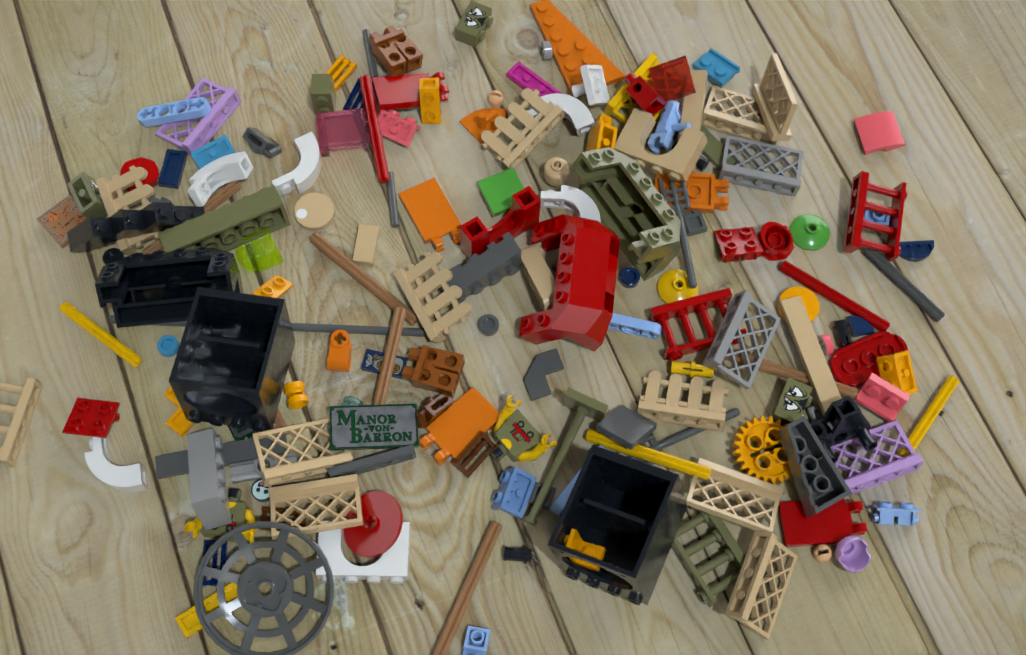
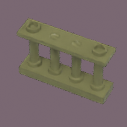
[671,510,746,608]

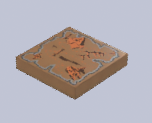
[37,195,88,249]

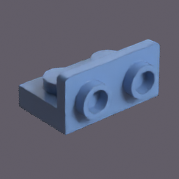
[491,467,537,519]

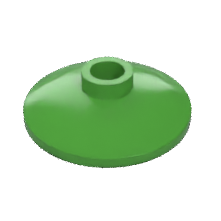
[790,214,830,251]

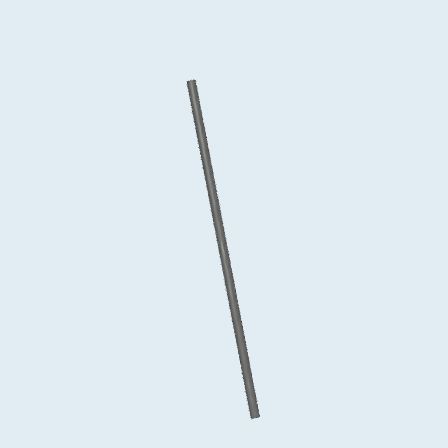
[110,315,424,337]

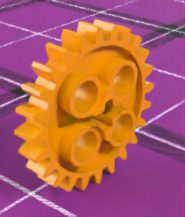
[731,415,792,485]

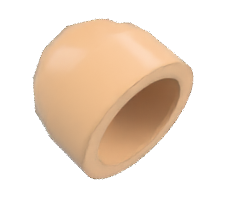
[488,90,503,107]
[812,544,832,563]

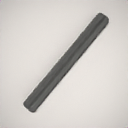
[863,248,945,322]

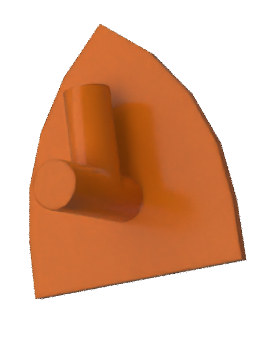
[459,108,506,145]

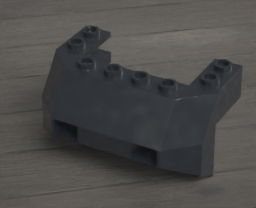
[95,246,243,328]

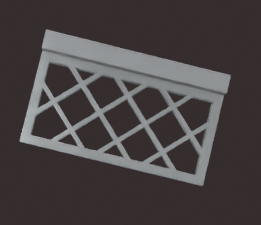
[718,135,803,197]
[703,290,781,389]

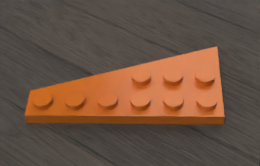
[530,0,625,97]

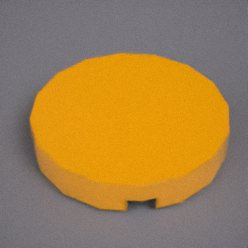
[777,286,820,322]

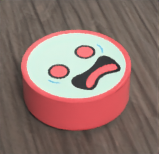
[817,334,834,356]

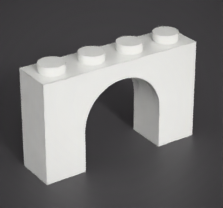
[316,521,411,584]

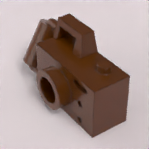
[416,392,454,429]

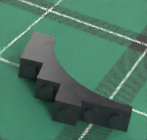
[67,202,205,252]

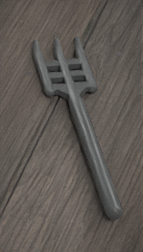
[659,177,697,289]
[615,408,740,465]

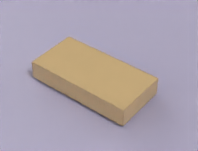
[352,224,380,266]

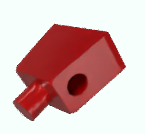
[624,72,667,117]

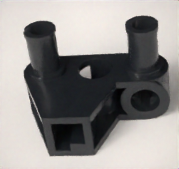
[809,396,878,463]

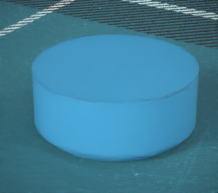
[157,335,180,357]

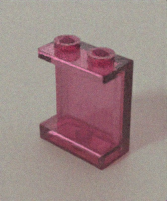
[316,108,371,157]

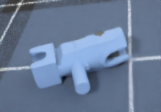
[648,100,691,154]

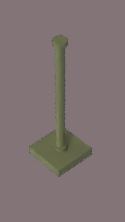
[524,387,608,526]

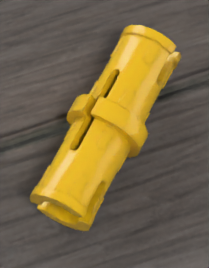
[670,360,714,379]

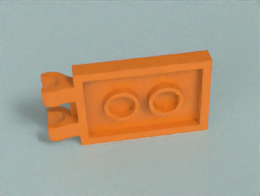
[655,173,729,213]
[399,178,461,252]
[419,387,500,466]

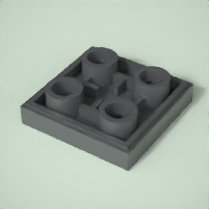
[596,405,657,450]

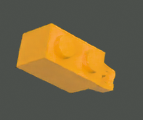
[586,113,618,151]

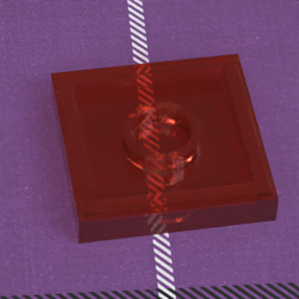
[649,55,696,102]

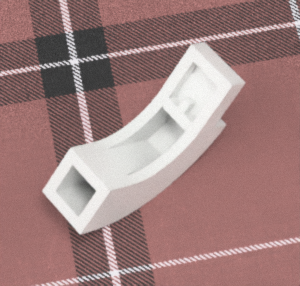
[527,93,595,136]
[272,131,322,196]
[188,151,254,207]
[540,185,601,223]
[84,437,148,493]

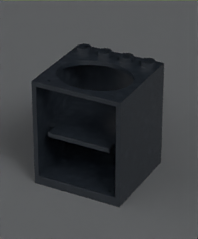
[169,287,295,432]
[548,445,687,605]

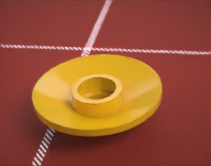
[657,269,698,304]

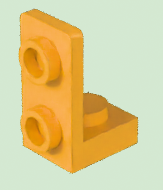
[419,78,441,124]
[252,275,293,298]
[564,528,606,571]

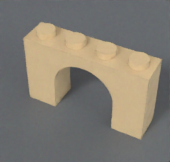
[614,108,708,182]

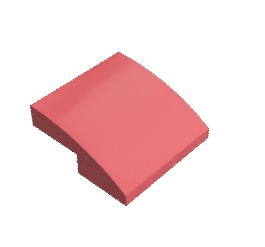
[854,111,905,155]

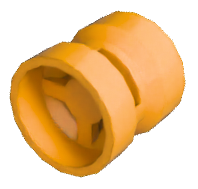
[283,381,309,409]

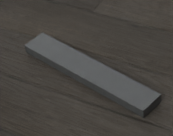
[155,434,287,479]

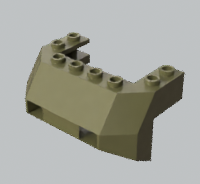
[570,147,681,281]

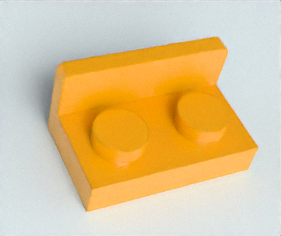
[876,350,918,394]

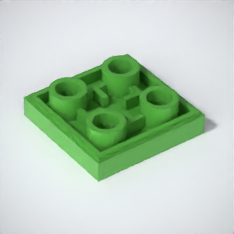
[477,168,524,217]

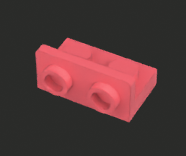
[378,109,421,147]
[855,373,910,422]

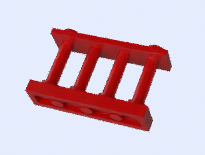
[843,171,907,262]
[649,288,747,361]

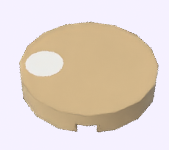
[294,192,335,231]

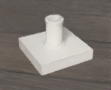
[572,65,610,105]

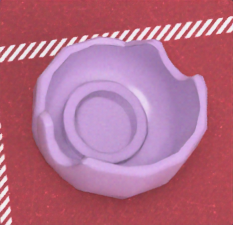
[835,535,871,573]

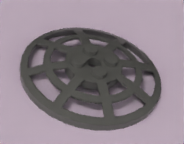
[193,521,334,655]

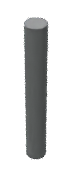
[363,29,379,79]
[387,172,400,228]

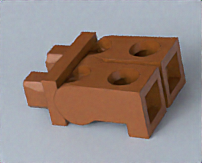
[369,26,423,76]
[402,345,465,399]

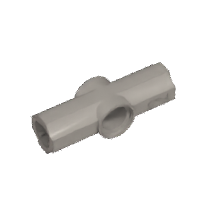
[230,453,298,484]

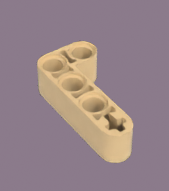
[521,244,556,312]

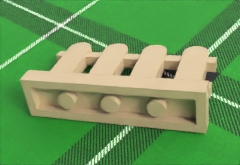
[481,88,565,170]
[95,165,163,256]
[393,252,472,344]
[638,370,729,432]

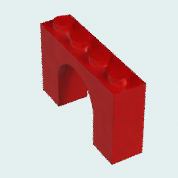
[460,186,541,259]

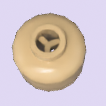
[544,157,570,187]

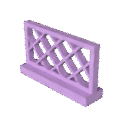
[155,78,242,156]
[830,420,923,497]

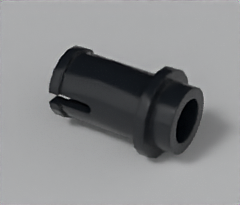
[833,319,853,347]
[504,546,532,564]

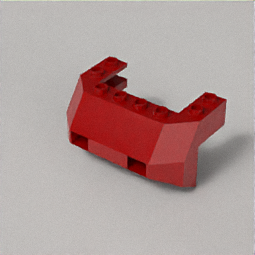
[519,214,620,352]

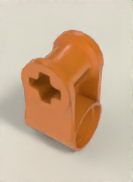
[327,330,352,372]

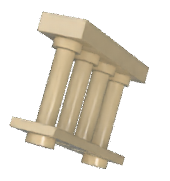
[0,378,43,467]

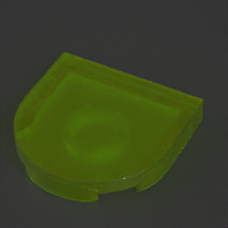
[236,228,284,272]

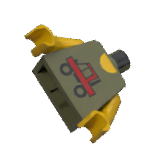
[490,394,557,462]
[184,489,257,543]

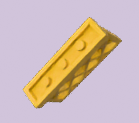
[604,52,686,124]

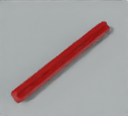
[359,75,390,183]
[779,261,890,331]

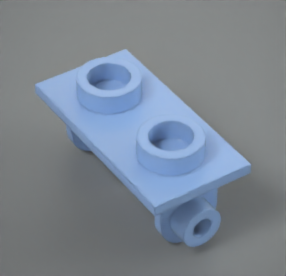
[871,501,922,526]

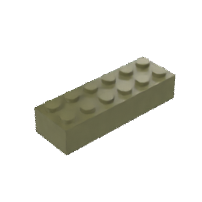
[158,185,291,252]

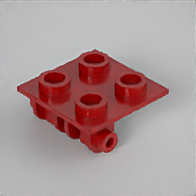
[714,227,764,263]
[62,398,120,438]

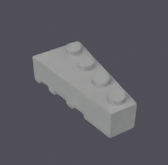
[187,428,232,530]

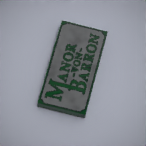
[329,404,419,451]

